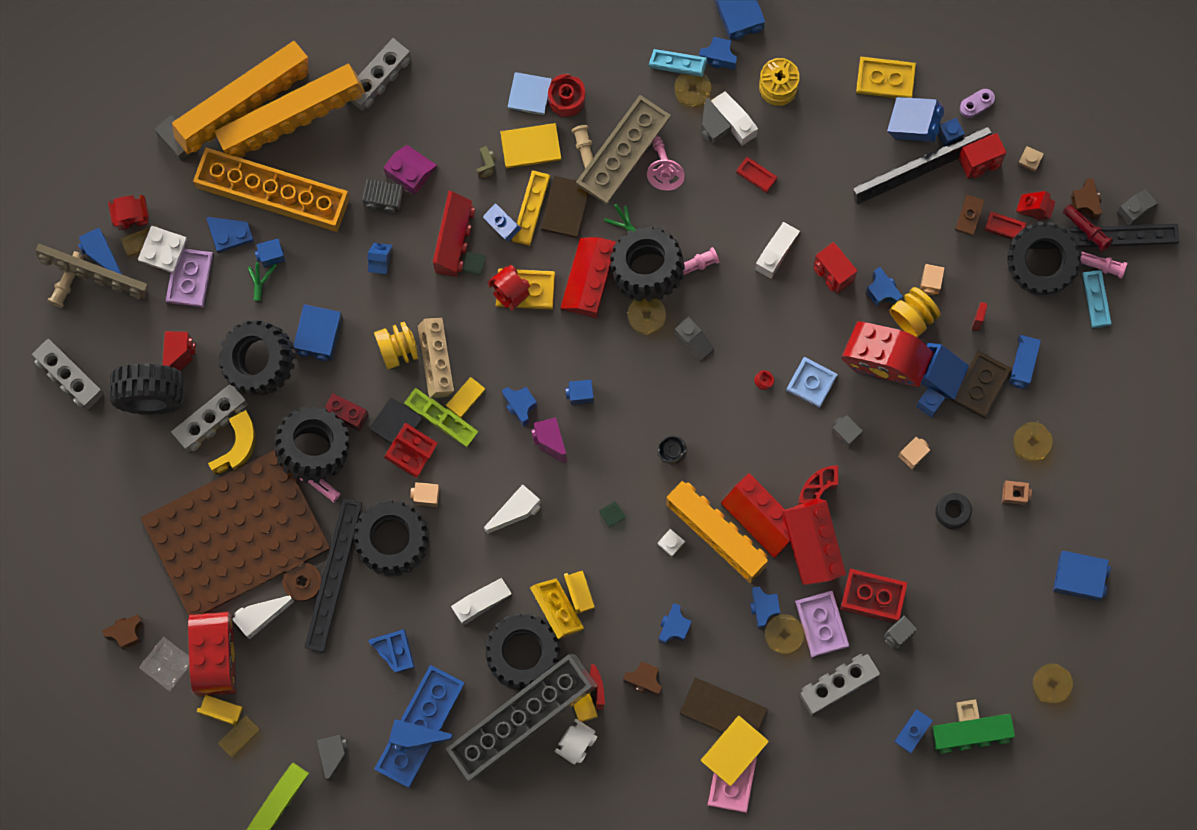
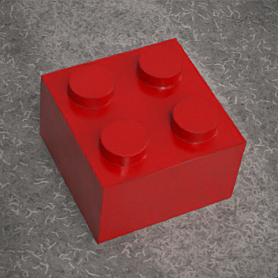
[958,133,1007,179]
[813,242,858,294]

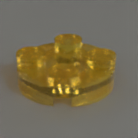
[674,74,712,107]
[628,298,666,335]
[1013,422,1053,461]
[765,614,804,654]
[1032,664,1073,704]

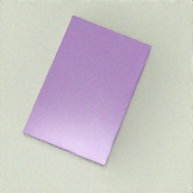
[166,249,214,308]
[795,590,849,658]

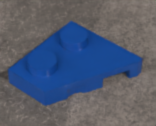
[206,217,254,253]
[368,629,415,673]

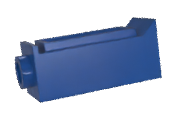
[1009,335,1041,389]

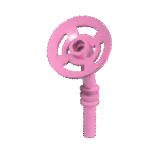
[647,135,685,191]

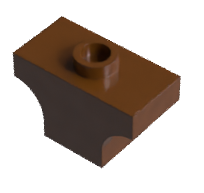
[1070,178,1102,220]
[955,194,985,237]
[102,614,144,650]
[623,661,662,696]

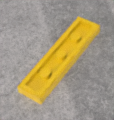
[512,170,550,246]

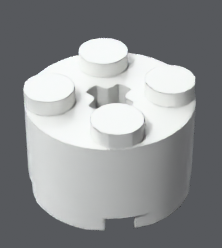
[554,718,597,765]

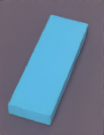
[649,49,707,77]
[1082,270,1112,329]

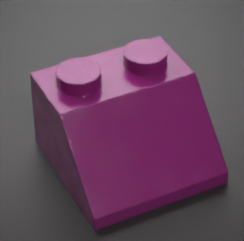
[383,145,437,195]
[531,417,567,463]

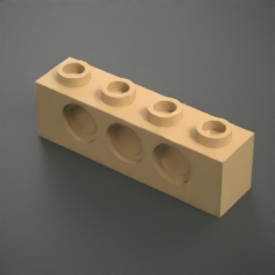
[418,318,454,399]

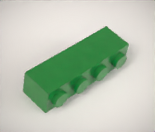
[931,714,1015,754]

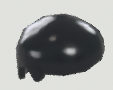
[657,435,687,465]

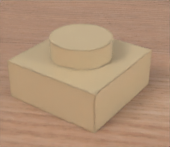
[1018,146,1044,172]
[956,699,980,722]

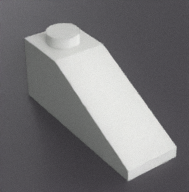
[711,91,758,146]
[755,222,800,279]
[484,485,541,533]
[451,578,512,626]
[232,595,294,639]

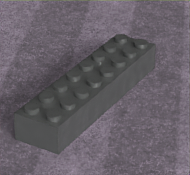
[446,654,598,781]

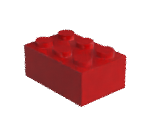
[840,569,908,623]

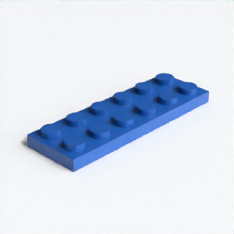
[374,665,465,788]

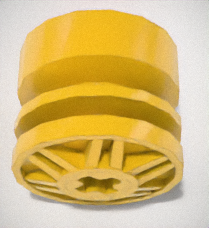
[759,58,799,106]
[890,287,941,338]
[374,321,418,370]

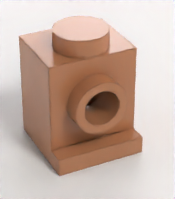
[1002,481,1032,505]

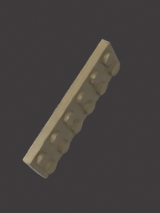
[576,95,671,205]
[36,243,148,300]

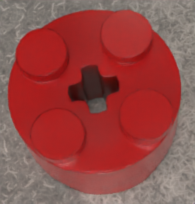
[548,74,586,117]
[108,195,150,230]
[487,265,531,311]

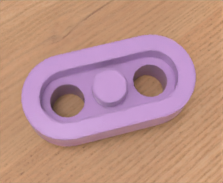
[960,89,995,118]

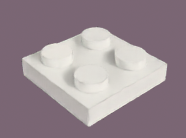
[138,226,188,274]

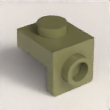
[476,146,496,178]

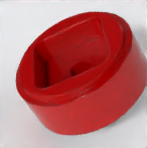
[754,370,774,390]

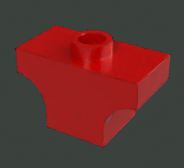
[1016,191,1056,220]

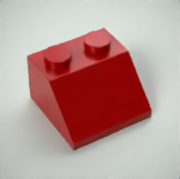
[163,331,196,371]

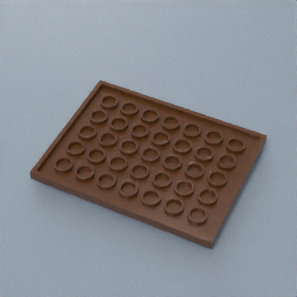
[140,450,330,615]

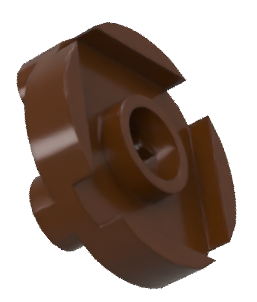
[282,562,322,601]

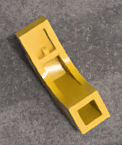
[208,410,256,474]

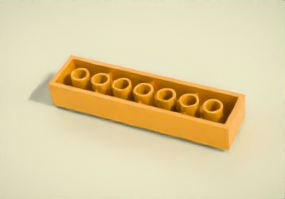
[172,41,309,154]
[214,63,366,158]
[193,147,350,232]

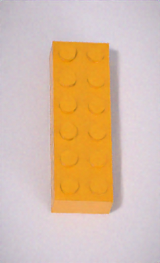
[666,481,768,584]

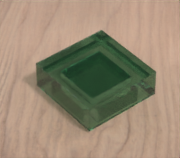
[462,252,486,275]
[599,501,626,528]

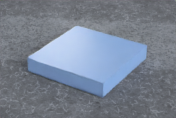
[508,72,551,115]
[786,357,838,408]

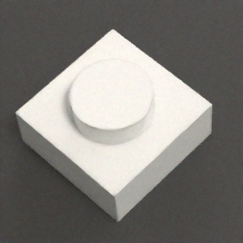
[657,529,685,557]

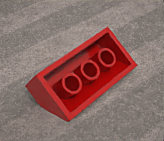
[433,191,476,277]
[560,237,616,319]
[721,473,791,558]
[783,499,846,585]

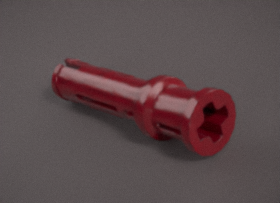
[1062,204,1113,252]

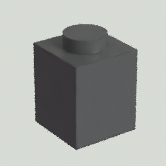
[832,415,863,448]

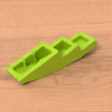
[404,388,478,447]
[247,763,309,830]

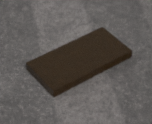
[680,677,767,733]

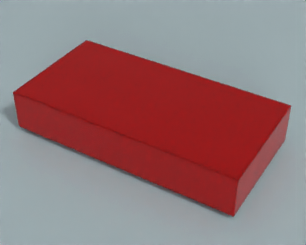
[736,157,778,193]
[984,211,1027,239]
[971,302,988,331]

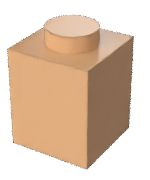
[920,264,944,295]
[898,437,930,469]
[410,482,440,507]

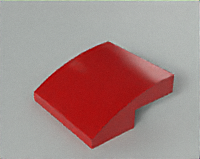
[384,423,438,478]
[589,664,605,710]

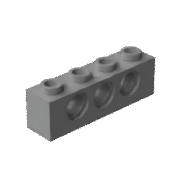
[350,38,411,111]
[32,338,104,410]
[171,384,248,453]
[799,654,880,716]

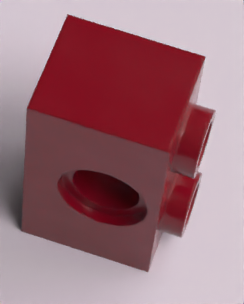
[325,393,368,432]

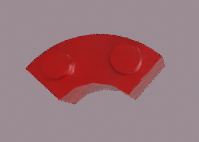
[798,465,838,505]

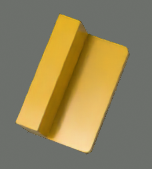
[564,571,595,614]
[196,695,243,726]

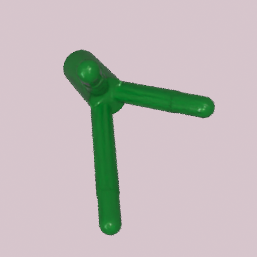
[604,204,636,232]
[248,262,277,301]

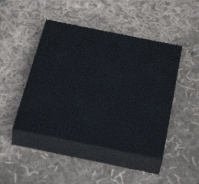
[369,397,423,444]

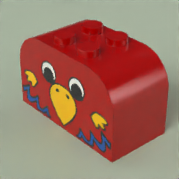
[841,322,933,387]
[188,612,237,696]

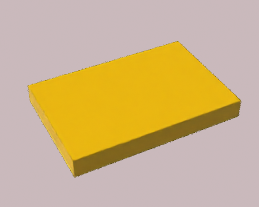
[856,56,916,98]
[500,123,561,169]
[496,269,555,310]
[530,578,584,639]
[700,716,769,787]

